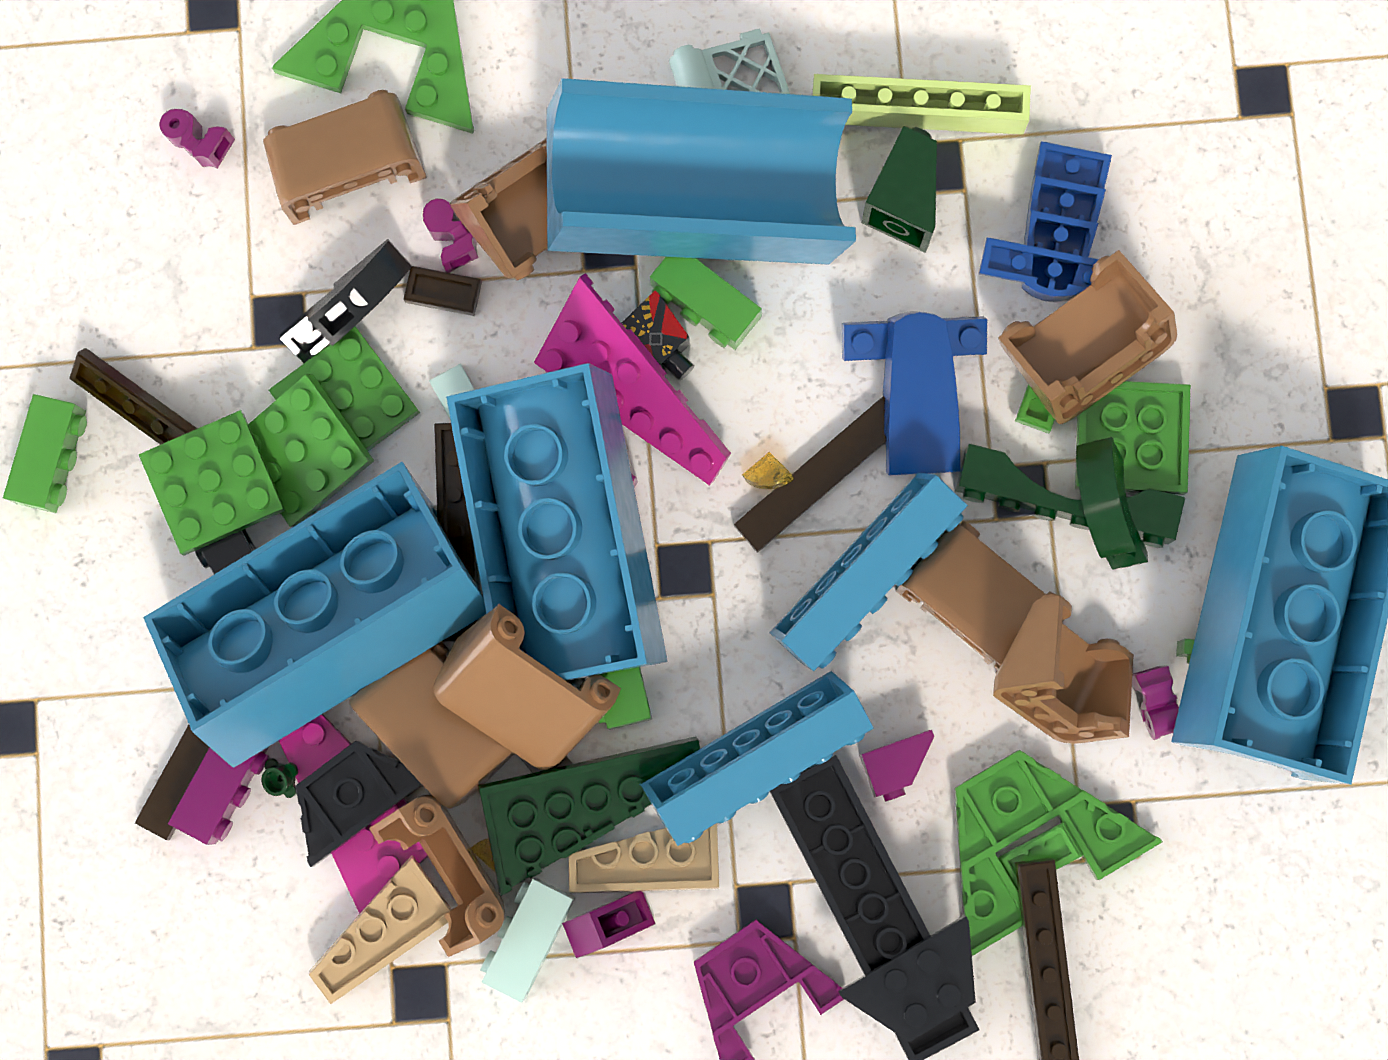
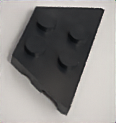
[295,740,422,867]
[838,915,976,1042]

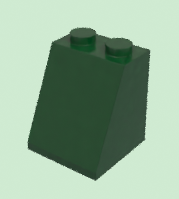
[861,126,937,253]

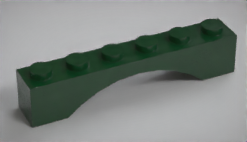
[955,444,1185,548]

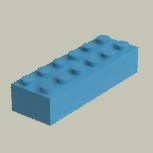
[769,473,968,671]
[640,671,874,846]

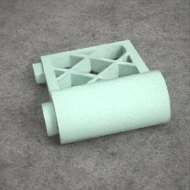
[669,28,790,94]

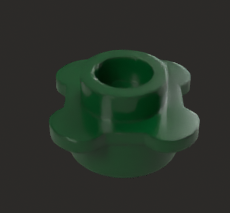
[261,758,298,798]

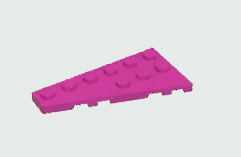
[534,273,731,486]
[279,714,428,914]

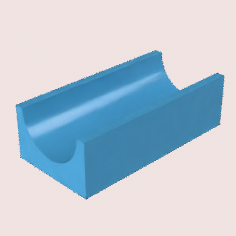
[546,78,856,265]
[446,363,668,681]
[1171,446,1388,785]
[143,462,487,768]

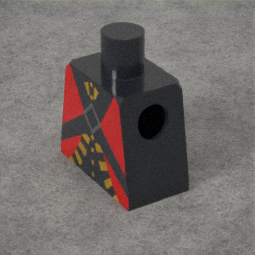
[621,291,695,381]

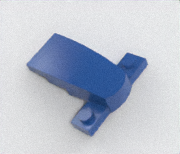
[979,141,1112,302]
[842,311,987,475]

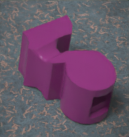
[159,109,235,169]
[423,198,479,273]
[1132,666,1179,740]

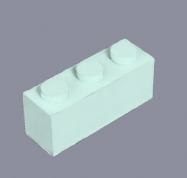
[480,878,576,1003]

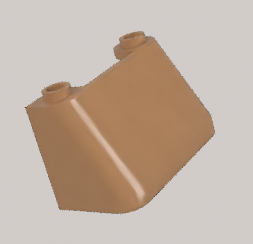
[263,90,427,225]
[449,138,547,280]
[998,250,1177,424]
[896,521,1064,674]
[993,594,1134,744]
[434,604,621,770]
[349,641,515,809]
[369,795,505,957]

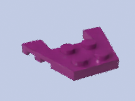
[694,919,844,1060]

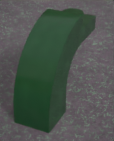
[1076,437,1148,570]

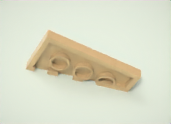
[569,823,719,894]
[309,855,451,1004]

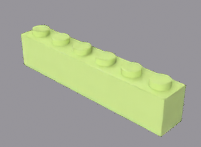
[812,74,1031,134]

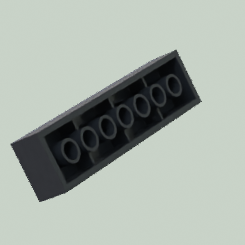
[769,755,980,1060]

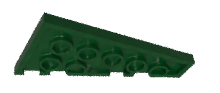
[478,736,700,896]

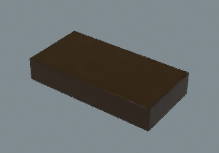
[403,266,482,316]

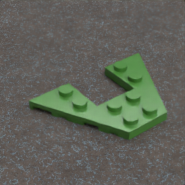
[272,0,474,134]
[954,750,1163,956]

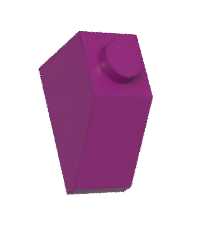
[859,730,934,802]
[562,891,656,958]

